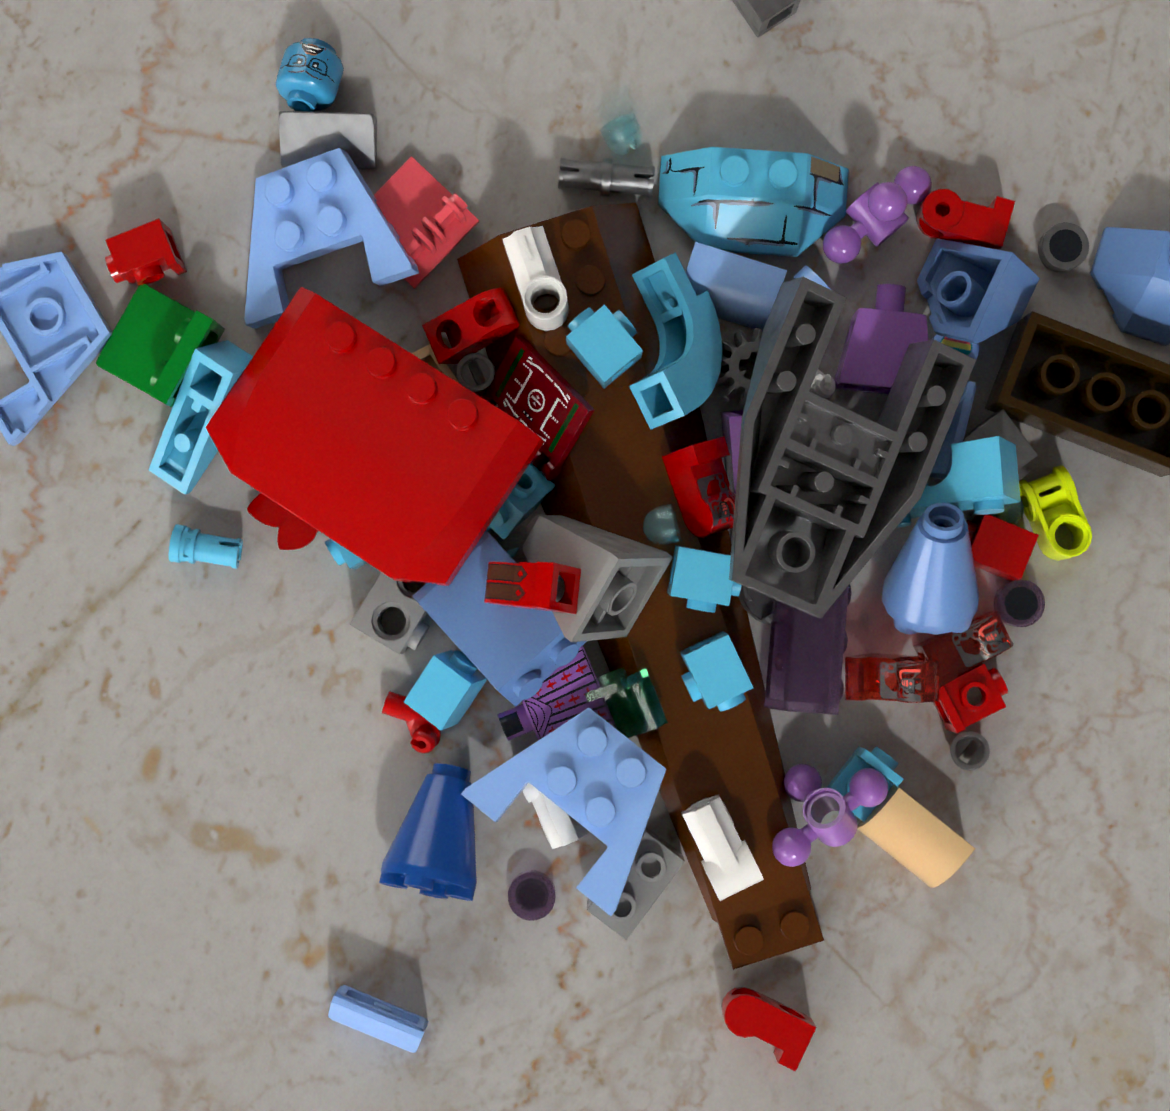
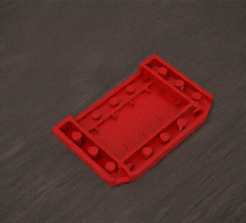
[206,287,544,586]

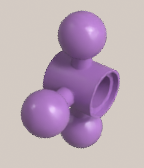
[823,166,932,264]
[772,764,888,867]

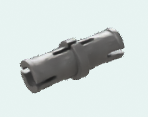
[558,158,655,197]

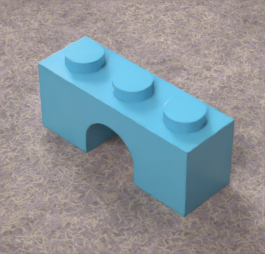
[896,436,1021,528]

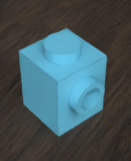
[566,305,643,388]
[489,463,556,539]
[667,545,742,613]
[680,631,753,712]
[404,650,487,731]

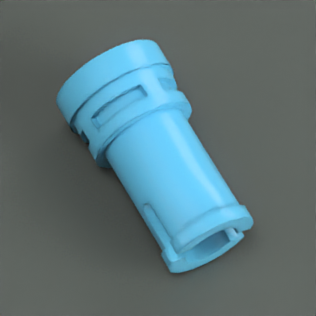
[169,524,243,569]

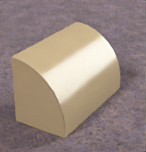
[857,785,975,888]

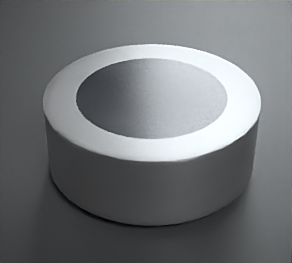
[1038,222,1089,273]

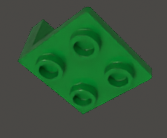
[96,284,225,407]

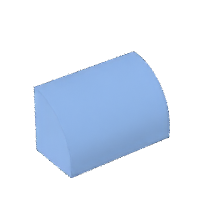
[686,242,787,332]

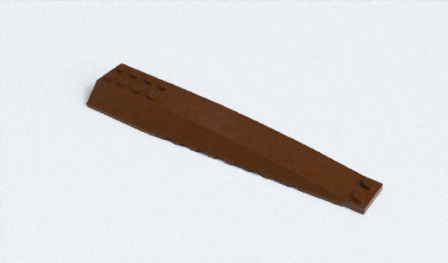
[457,203,824,970]

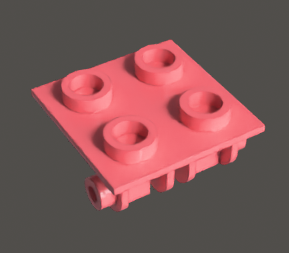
[374,156,480,289]

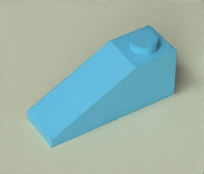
[148,340,253,495]

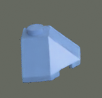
[1090,227,1170,346]
[917,238,1040,344]

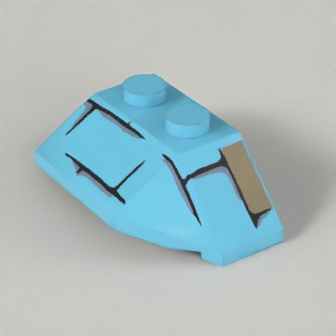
[658,147,849,257]

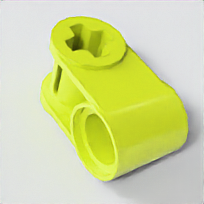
[1019,465,1092,561]

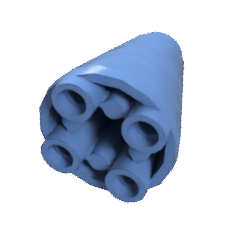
[882,503,979,635]

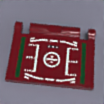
[481,336,595,481]

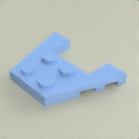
[244,148,419,329]
[0,251,112,446]
[461,708,667,916]

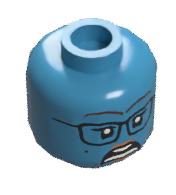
[275,38,344,112]

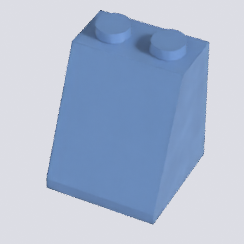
[413,531,587,707]

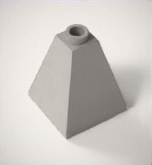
[522,514,673,642]

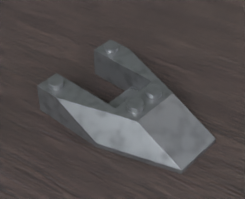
[729,277,976,618]

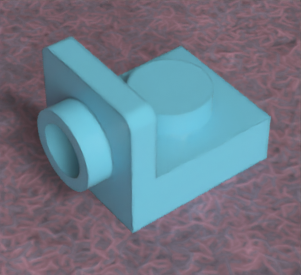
[826,746,904,822]

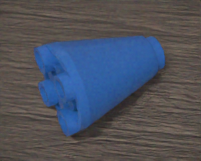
[379,763,477,901]

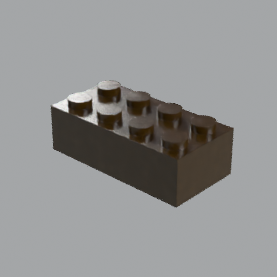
[985,311,1170,477]

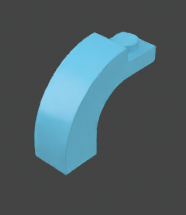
[629,252,722,430]

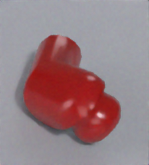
[382,691,441,754]

